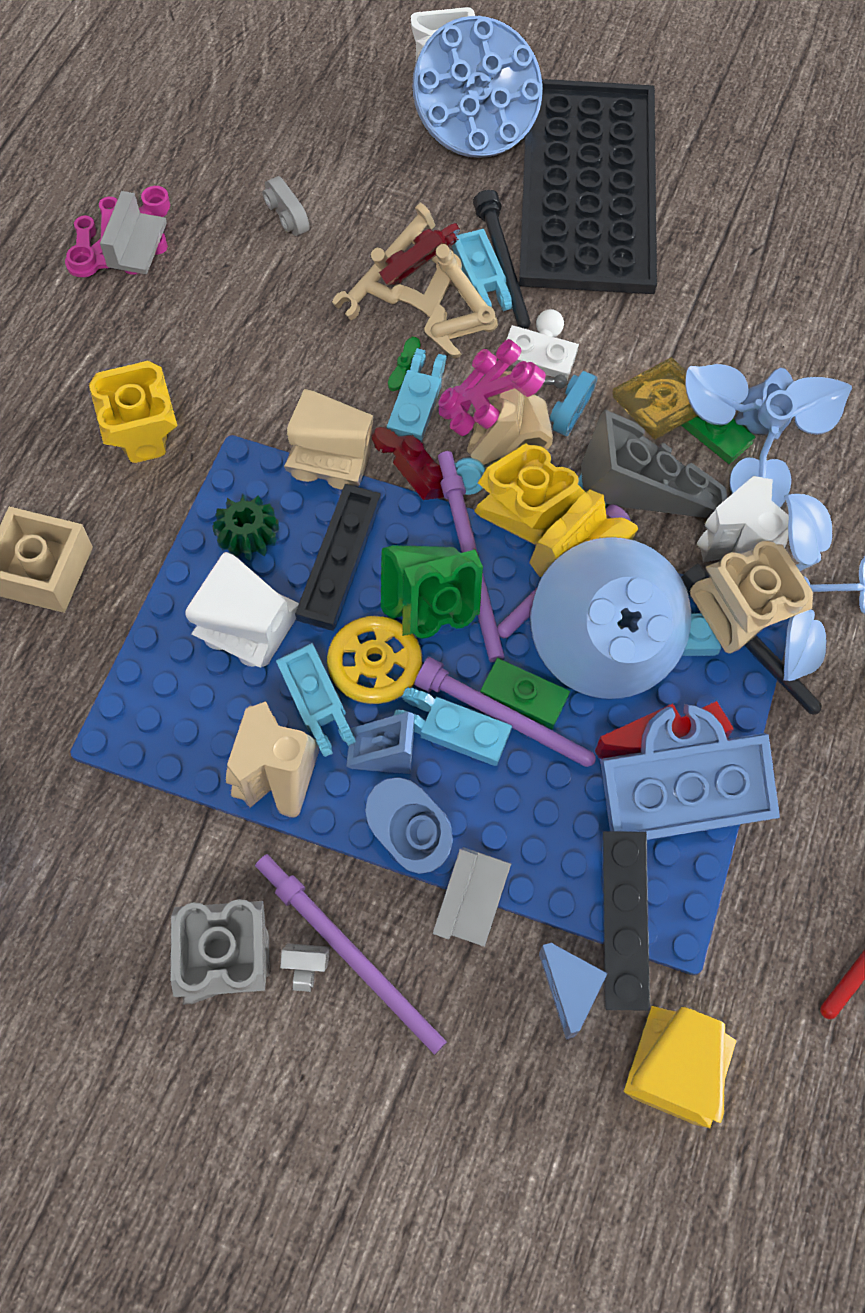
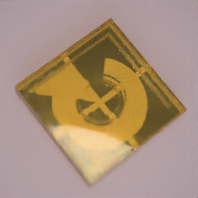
[613,357,698,440]

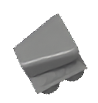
[171,899,270,1005]

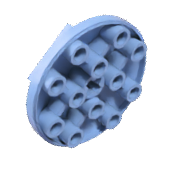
[412,16,542,158]

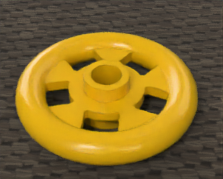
[327,616,422,704]

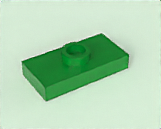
[678,408,756,465]
[480,658,570,730]

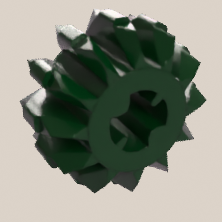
[212,493,279,561]

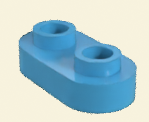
[550,371,597,437]

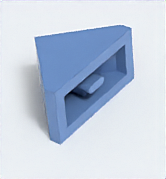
[346,712,414,774]
[539,943,608,1039]

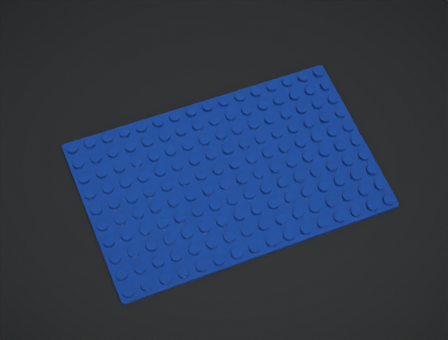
[70,435,790,975]

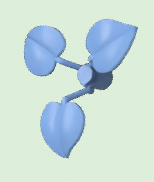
[685,364,852,507]
[783,494,865,681]

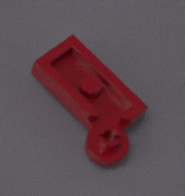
[379,223,460,285]
[371,427,444,500]

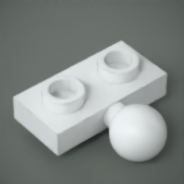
[506,309,579,381]

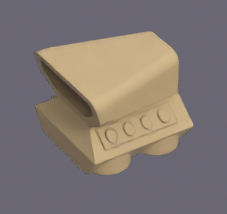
[467,371,553,465]
[284,389,373,489]
[690,541,813,653]
[226,702,319,818]

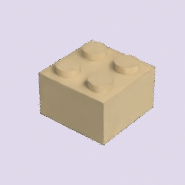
[0,506,93,613]

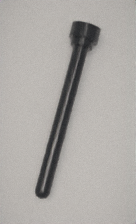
[473,190,531,329]
[681,564,822,715]

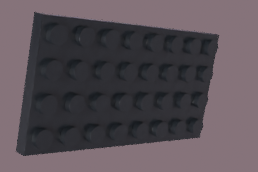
[519,79,657,294]

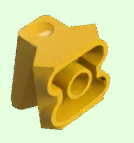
[89,361,177,463]
[474,443,585,545]
[529,489,638,577]
[624,1006,736,1128]

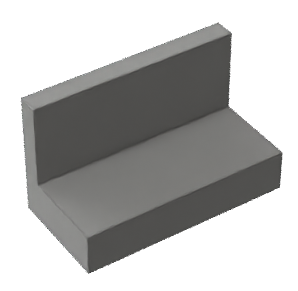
[100,191,167,275]
[433,847,512,947]

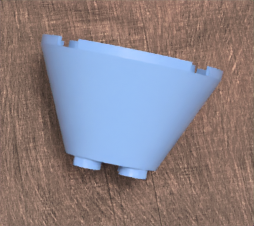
[530,537,691,699]

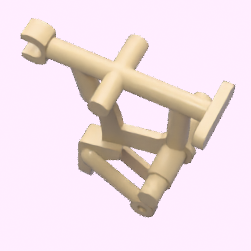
[332,202,498,358]

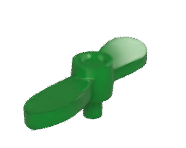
[388,337,421,391]

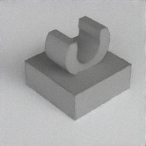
[280,943,330,992]

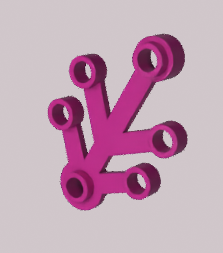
[65,186,170,277]
[438,339,546,436]

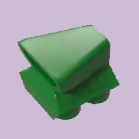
[381,545,483,639]

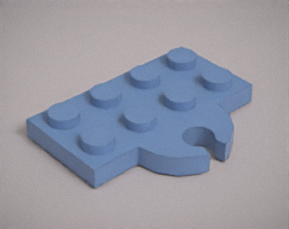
[600,704,780,840]

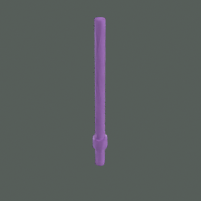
[438,451,504,662]
[255,854,447,1055]

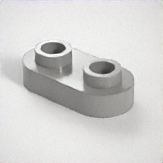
[262,176,310,236]

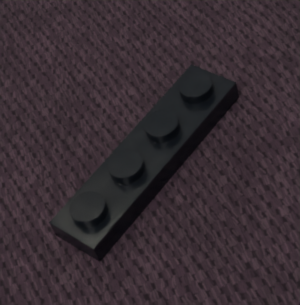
[295,484,381,631]
[602,831,650,1011]

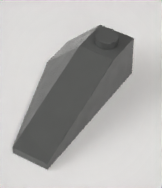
[581,410,727,518]

